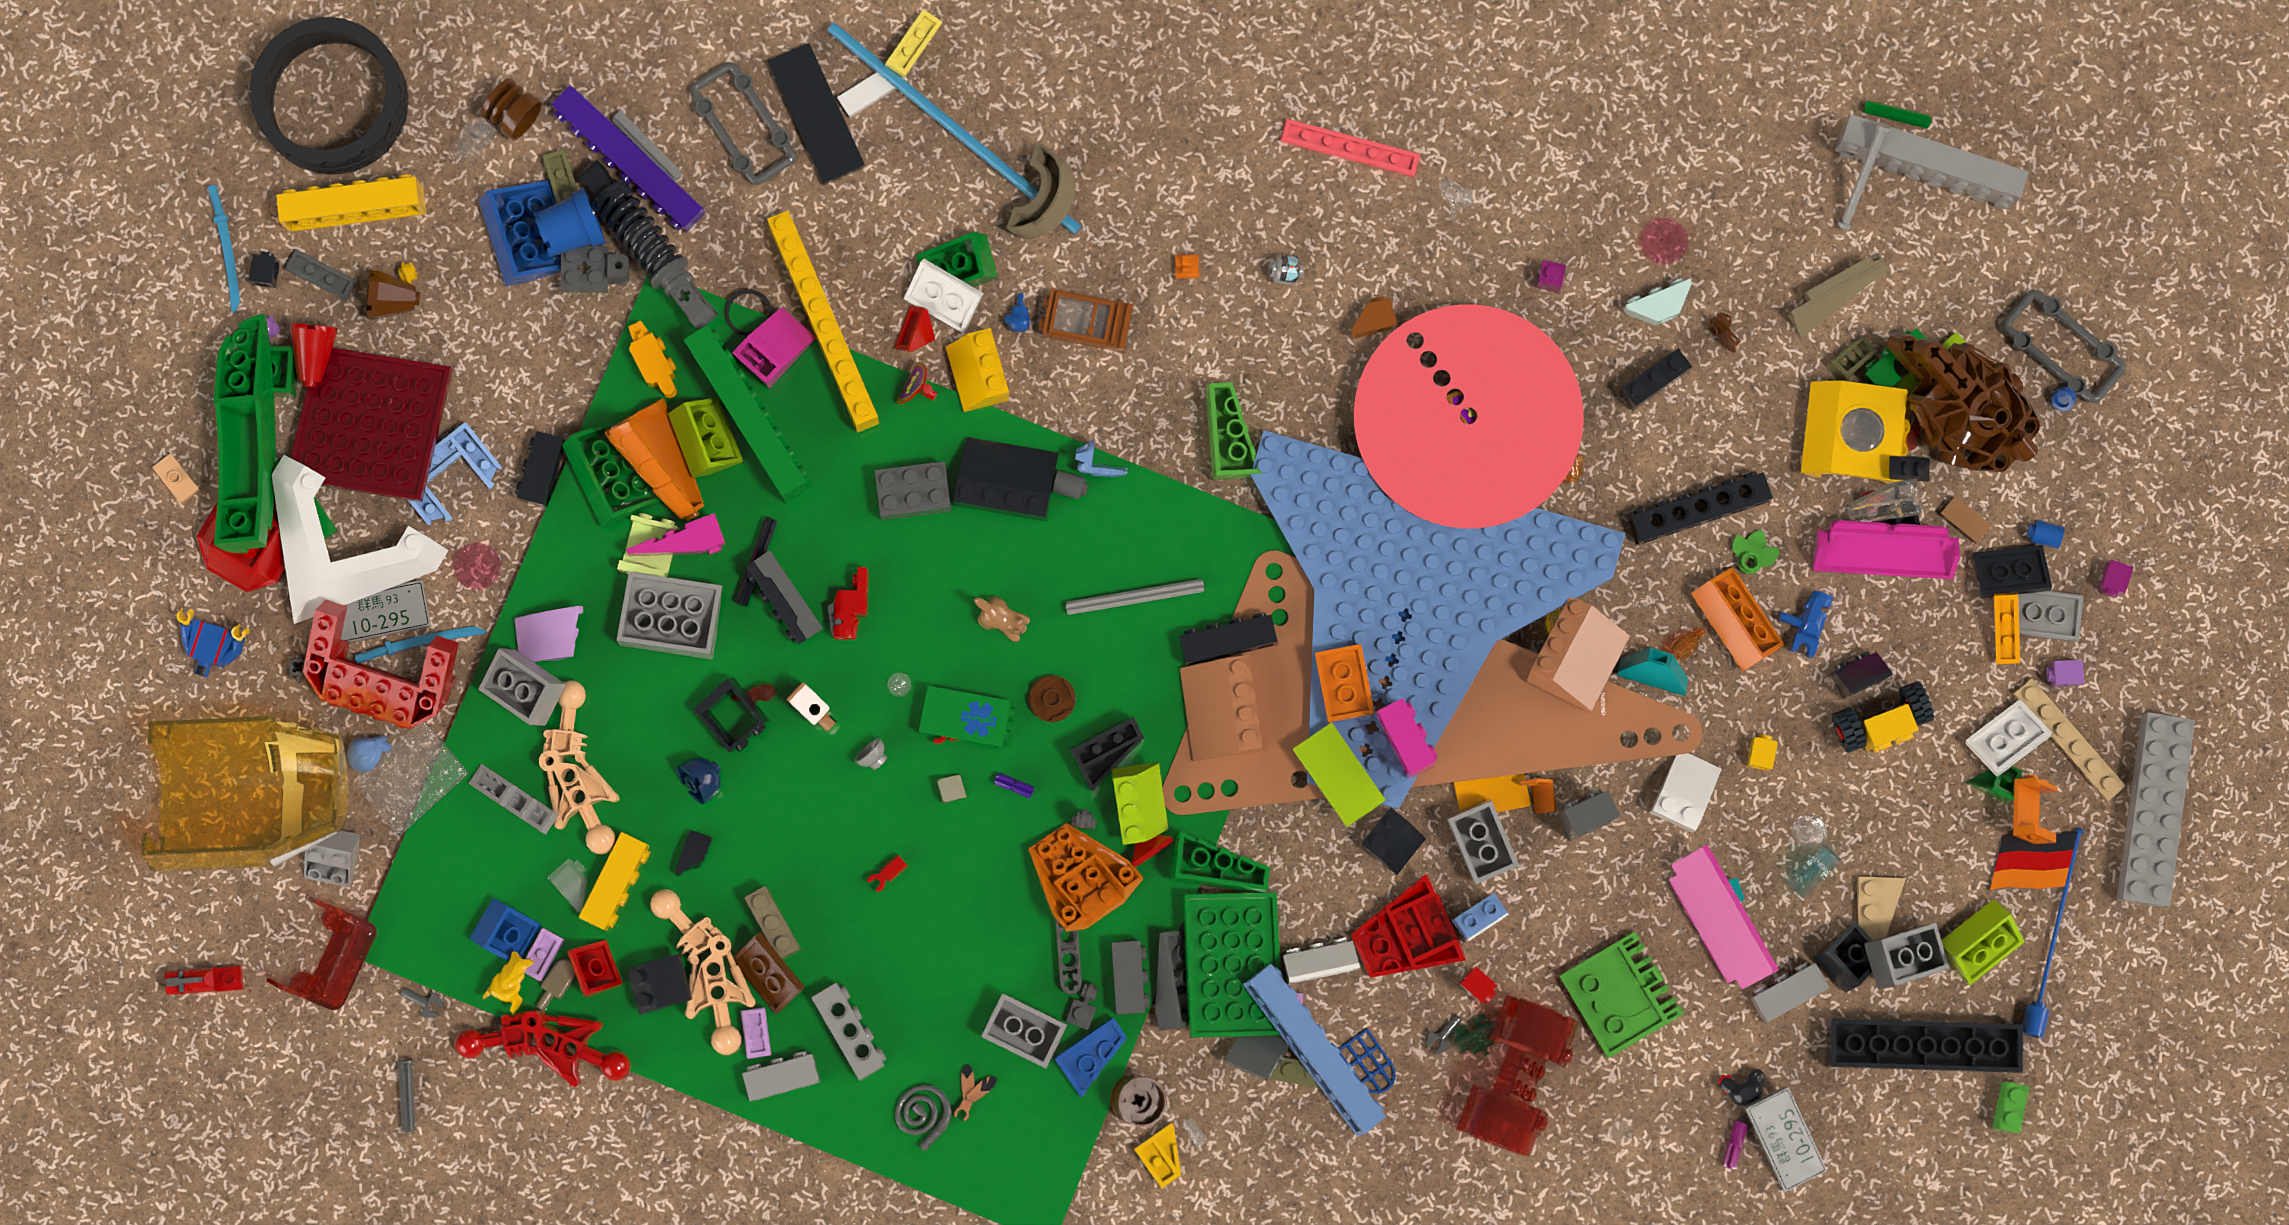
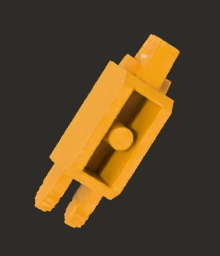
[629,321,677,399]

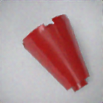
[290,323,338,387]

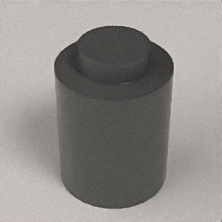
[1052,470,1089,500]

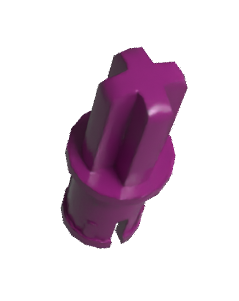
[1722,1121,1749,1169]

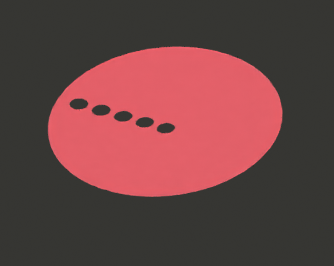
[1354,304,1584,529]

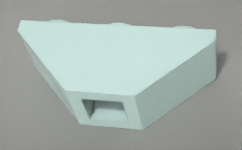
[1623,278,1692,326]

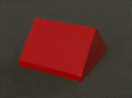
[568,940,623,998]

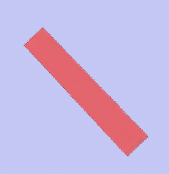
[1280,119,1420,177]

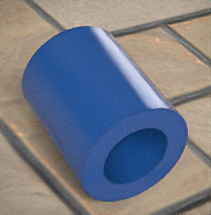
[2027,519,2065,549]

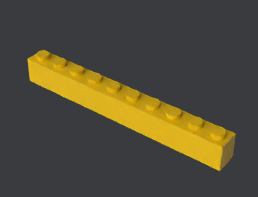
[767,210,879,433]

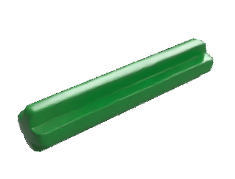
[1863,100,1932,129]

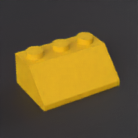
[945,328,1009,412]

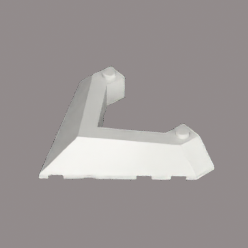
[272,455,448,624]

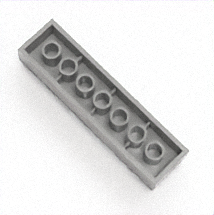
[1835,114,2029,209]
[2116,712,2195,908]

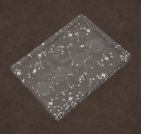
[354,721,469,836]

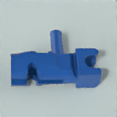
[1778,590,1834,659]

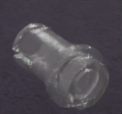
[1180,1117,1209,1149]

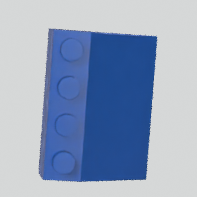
[478,180,561,286]

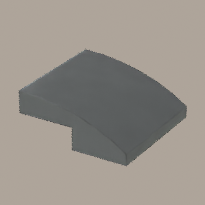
[1225,1036,1289,1082]

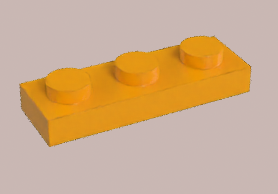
[1994,593,2020,664]

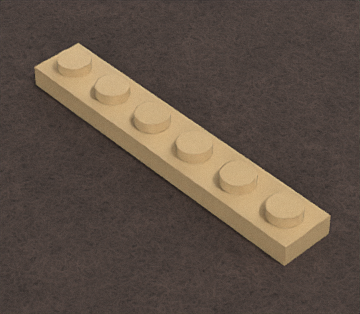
[2013,679,2126,802]

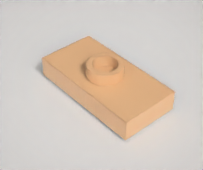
[152,453,200,504]

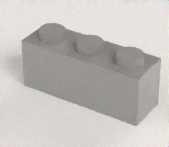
[1750,962,1829,1023]
[742,1051,821,1101]

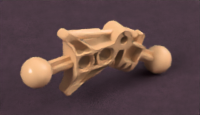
[539,680,620,855]
[650,889,756,1055]

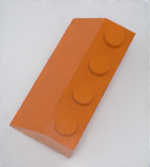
[1691,567,1785,672]

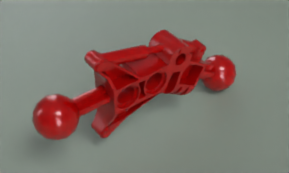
[455,1009,631,1087]

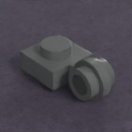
[1071,809,1097,830]
[1066,983,1099,1030]

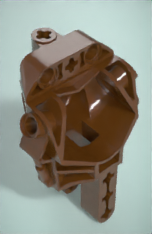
[1887,332,2040,472]

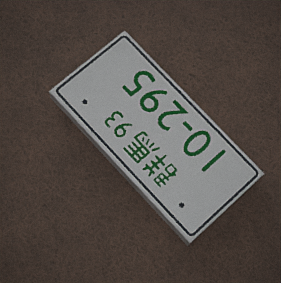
[341,580,431,643]
[1744,1086,1827,1192]

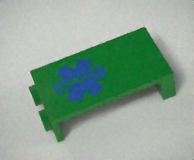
[919,686,1015,749]

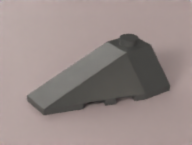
[1155,931,1189,1031]

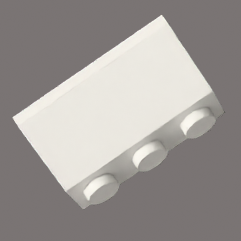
[1282,938,1360,984]

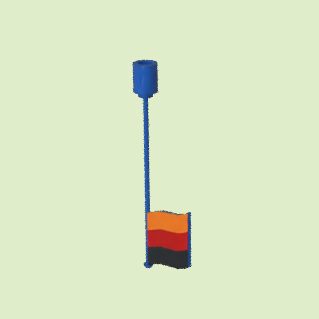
[1989,828,2084,1039]

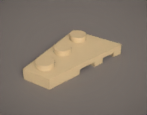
[1857,877,1906,940]

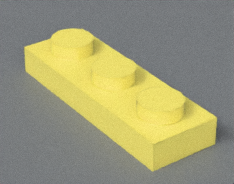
[885,9,942,78]

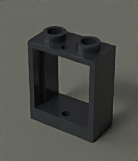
[693,678,770,752]

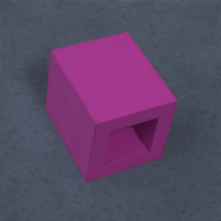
[1536,260,1566,293]
[2098,559,2134,598]

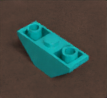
[1617,647,1688,696]

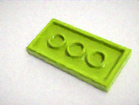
[1293,722,1386,828]

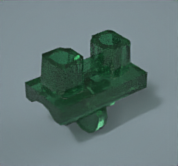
[1454,1014,1498,1057]

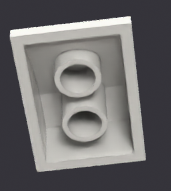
[1649,753,1722,833]

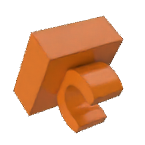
[1175,254,1199,279]

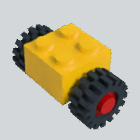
[1831,681,1934,753]

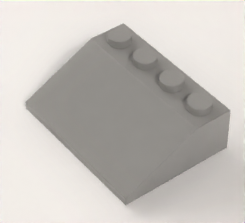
[617,572,722,660]

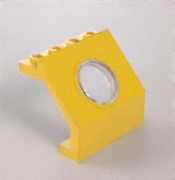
[1801,381,1911,487]

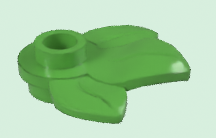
[1732,530,1779,574]

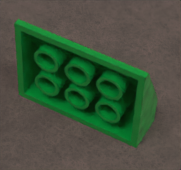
[562,414,663,528]

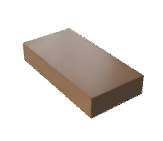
[1939,496,1992,544]

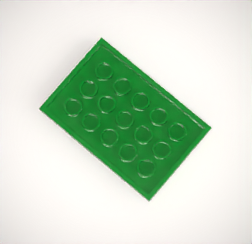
[1183,893,1281,1038]

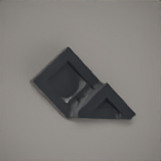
[675,830,712,876]

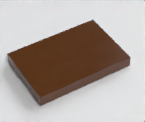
[734,933,805,1014]

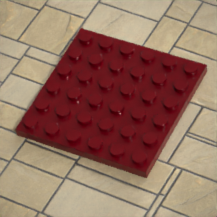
[290,348,453,502]

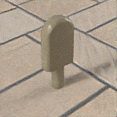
[536,959,576,1011]

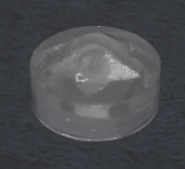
[887,673,911,697]

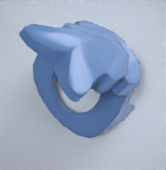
[1075,439,1128,477]

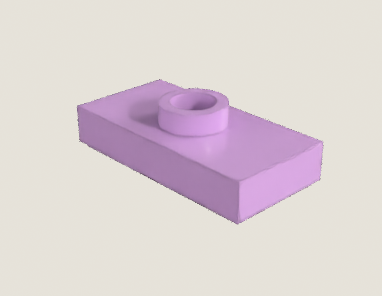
[741,1008,771,1059]

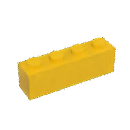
[579,832,650,931]

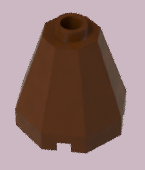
[366,270,420,320]

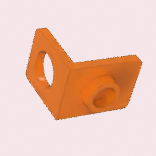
[1519,778,1556,814]

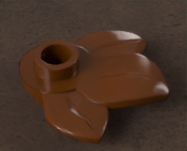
[1709,312,1741,353]

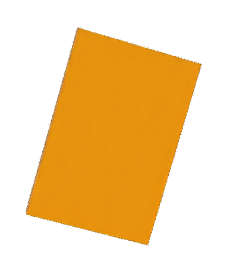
[1453,774,1531,813]

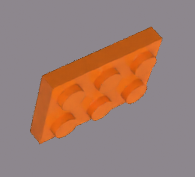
[1315,644,1375,723]

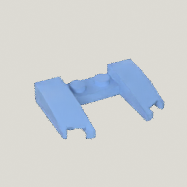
[408,422,502,526]

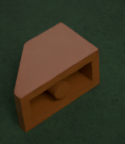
[1350,296,1397,339]

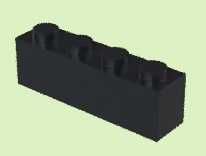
[1180,612,1278,666]

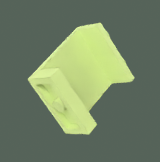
[617,513,680,577]

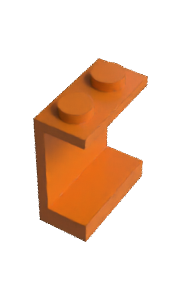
[2013,775,2058,844]

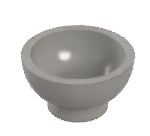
[855,738,887,770]

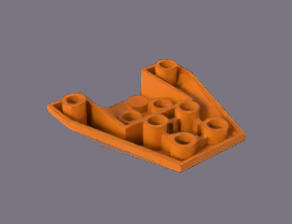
[1029,823,1143,931]

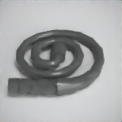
[895,1084,952,1152]

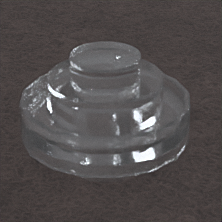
[1792,813,1827,849]

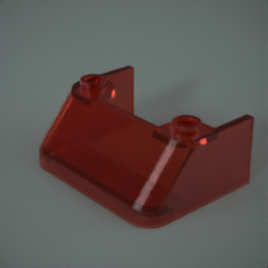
[266,894,376,1010]

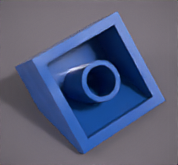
[469,898,541,961]

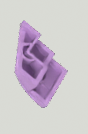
[515,606,583,663]

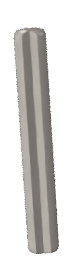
[612,111,683,182]

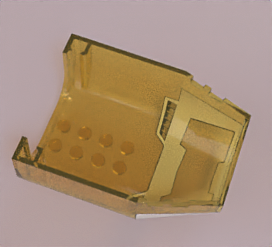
[141,716,349,872]

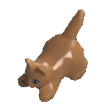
[974,596,1030,642]

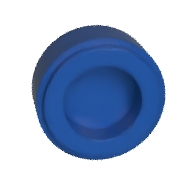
[2051,387,2076,411]

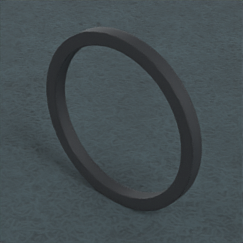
[725,289,772,336]

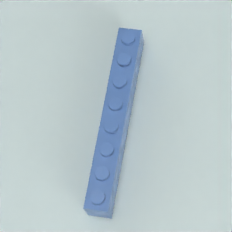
[1243,964,1386,1136]

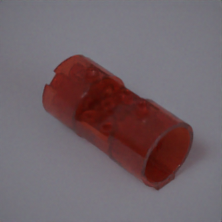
[1456,995,1580,1158]

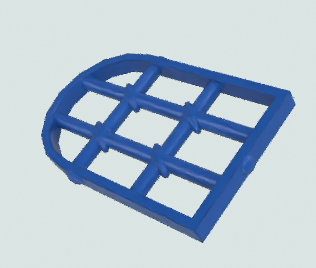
[1339,1029,1396,1094]

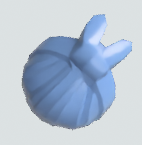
[346,735,393,773]

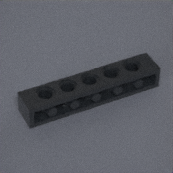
[1629,471,1773,545]

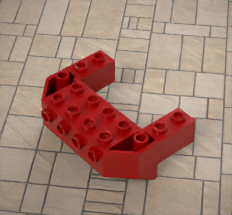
[303,599,459,729]

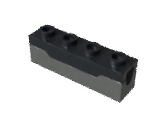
[745,550,823,644]

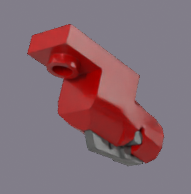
[828,567,869,640]
[164,966,244,995]

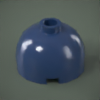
[676,757,721,805]

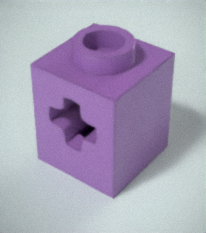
[2046,660,2084,687]

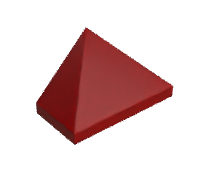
[894,306,935,352]
[1132,835,1174,868]

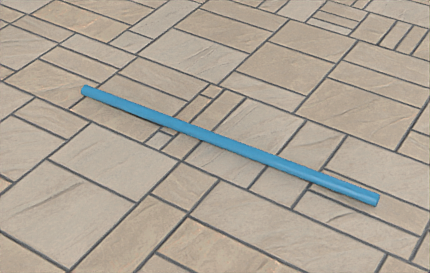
[828,22,1082,235]

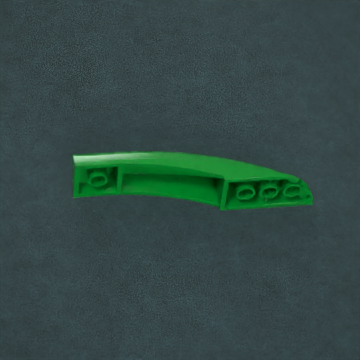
[213,314,276,553]

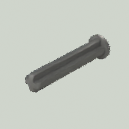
[396,1060,415,1132]

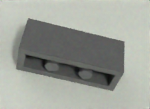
[1112,941,1149,1015]

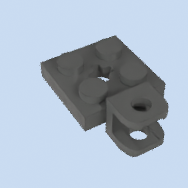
[561,246,630,293]

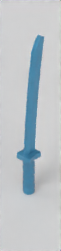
[208,185,240,313]
[354,626,486,664]

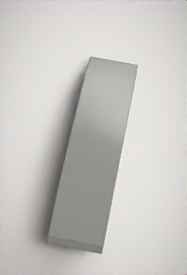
[468,764,559,835]

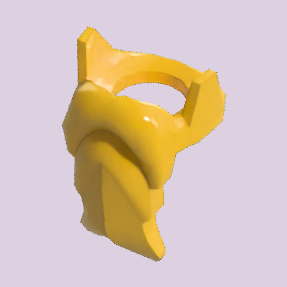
[483,951,534,1014]

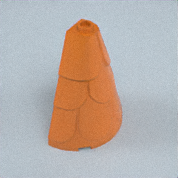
[604,398,704,521]

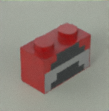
[1457,966,1498,1005]

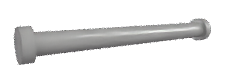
[1837,123,1890,230]

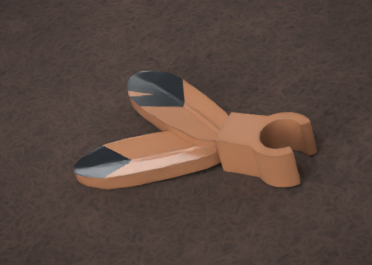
[955,1065,997,1121]

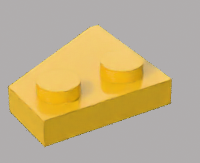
[1134,1123,1181,1189]

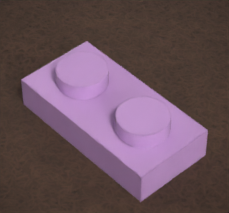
[525,928,564,982]

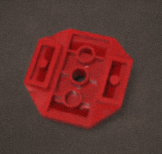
[196,500,286,593]

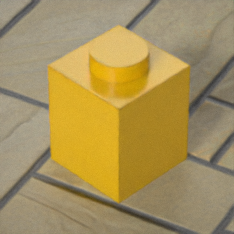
[1746,734,1778,771]

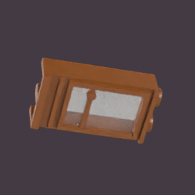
[1039,288,1134,353]

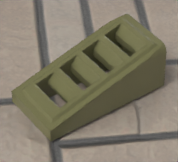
[1826,335,1878,381]

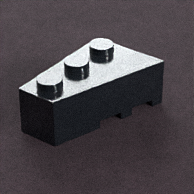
[1069,716,1144,792]

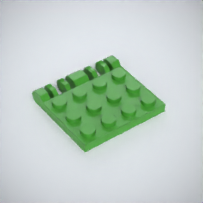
[1558,931,1684,1059]

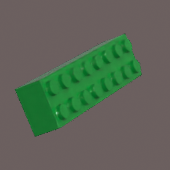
[683,325,810,504]

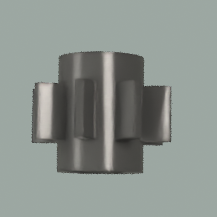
[285,653,306,684]

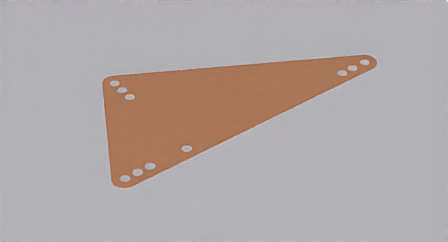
[1162,551,1702,815]

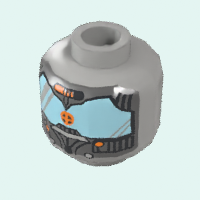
[1269,254,1304,285]

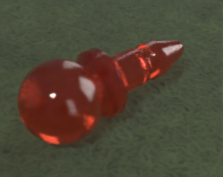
[1905,417,1921,451]
[731,683,775,702]

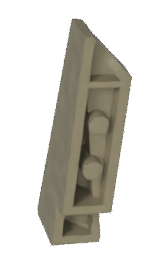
[1788,253,1888,337]

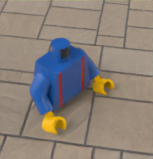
[177,608,250,678]

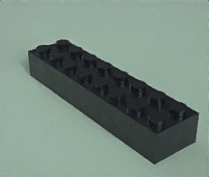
[1826,1019,2023,1073]

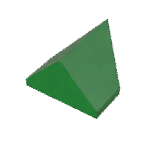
[1964,766,2022,804]

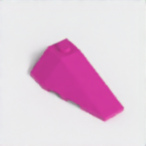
[626,514,725,557]

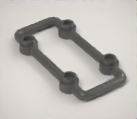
[690,62,796,185]
[2002,290,2126,403]

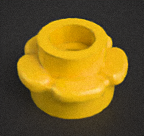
[398,262,418,284]

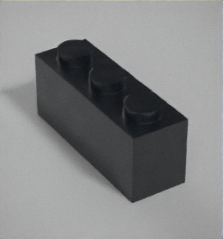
[1619,348,1692,411]
[515,431,565,508]

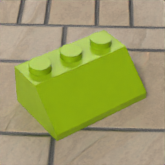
[668,397,743,478]
[1112,762,1168,845]
[1941,899,2025,985]

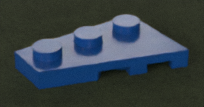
[1054,1017,1127,1098]

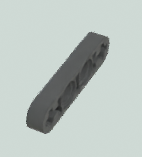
[1055,918,1082,995]

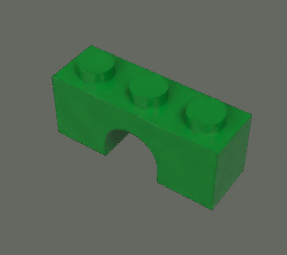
[1861,328,1927,387]

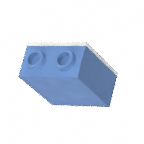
[1451,893,1509,943]

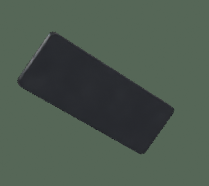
[1889,456,1930,482]

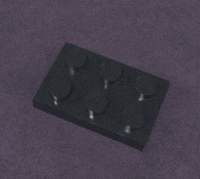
[1972,545,2052,599]

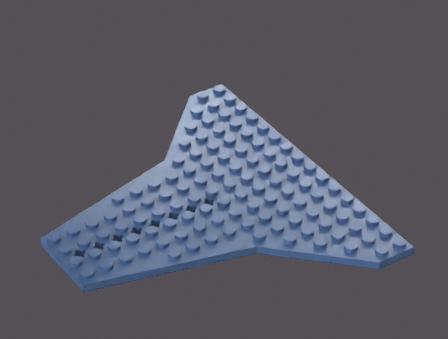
[1251,430,1625,810]

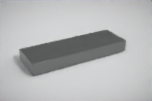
[284,249,358,302]

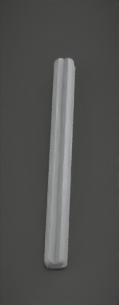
[1066,579,1204,615]

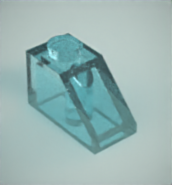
[1786,843,1841,898]

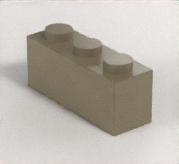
[744,886,802,960]

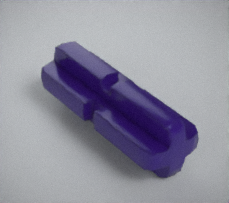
[994,773,1034,798]

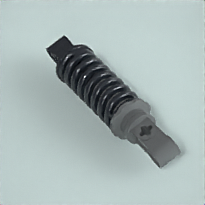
[578,160,718,330]

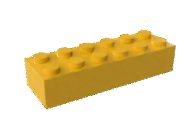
[276,174,426,232]

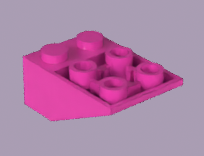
[732,307,816,389]

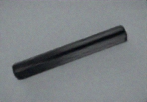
[736,517,777,607]

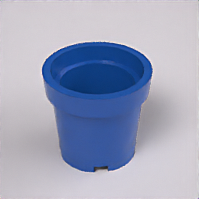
[534,187,606,257]

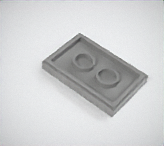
[2018,591,2084,642]

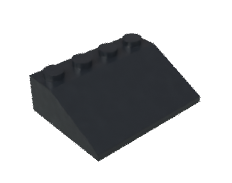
[953,437,1059,522]

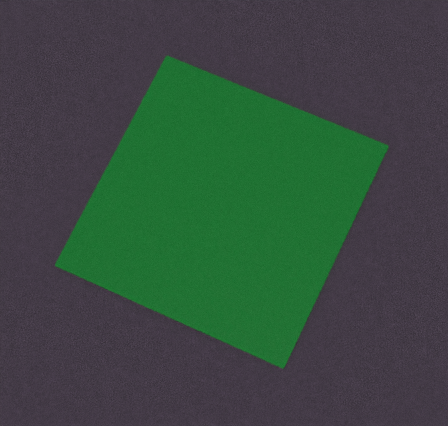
[354,277,1296,1225]

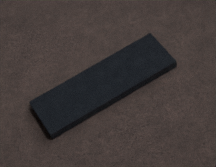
[768,43,866,185]

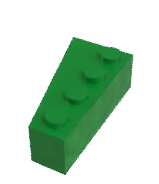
[1169,831,1270,893]

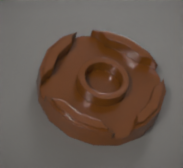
[1029,675,1076,723]

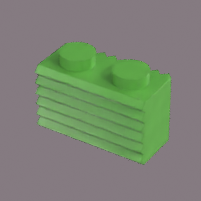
[1992,1082,2030,1133]

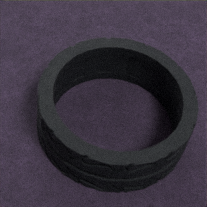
[249,17,409,175]

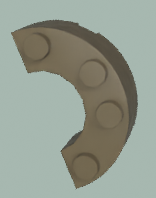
[1006,143,1076,239]

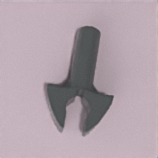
[401,987,445,1017]
[1426,1015,1462,1055]

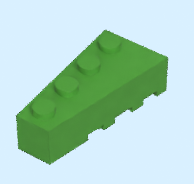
[1205,382,1263,480]

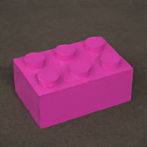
[1377,698,1438,779]

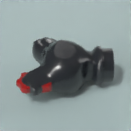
[1718,1069,1765,1116]

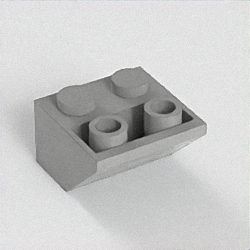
[304,825,360,888]

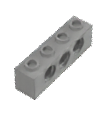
[811,983,886,1081]

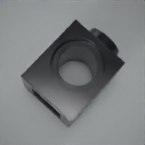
[248,252,280,289]

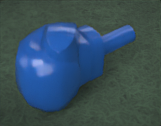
[1004,293,1030,332]

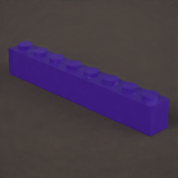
[551,85,706,233]

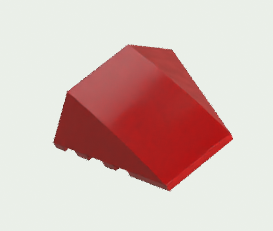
[1351,874,1466,978]

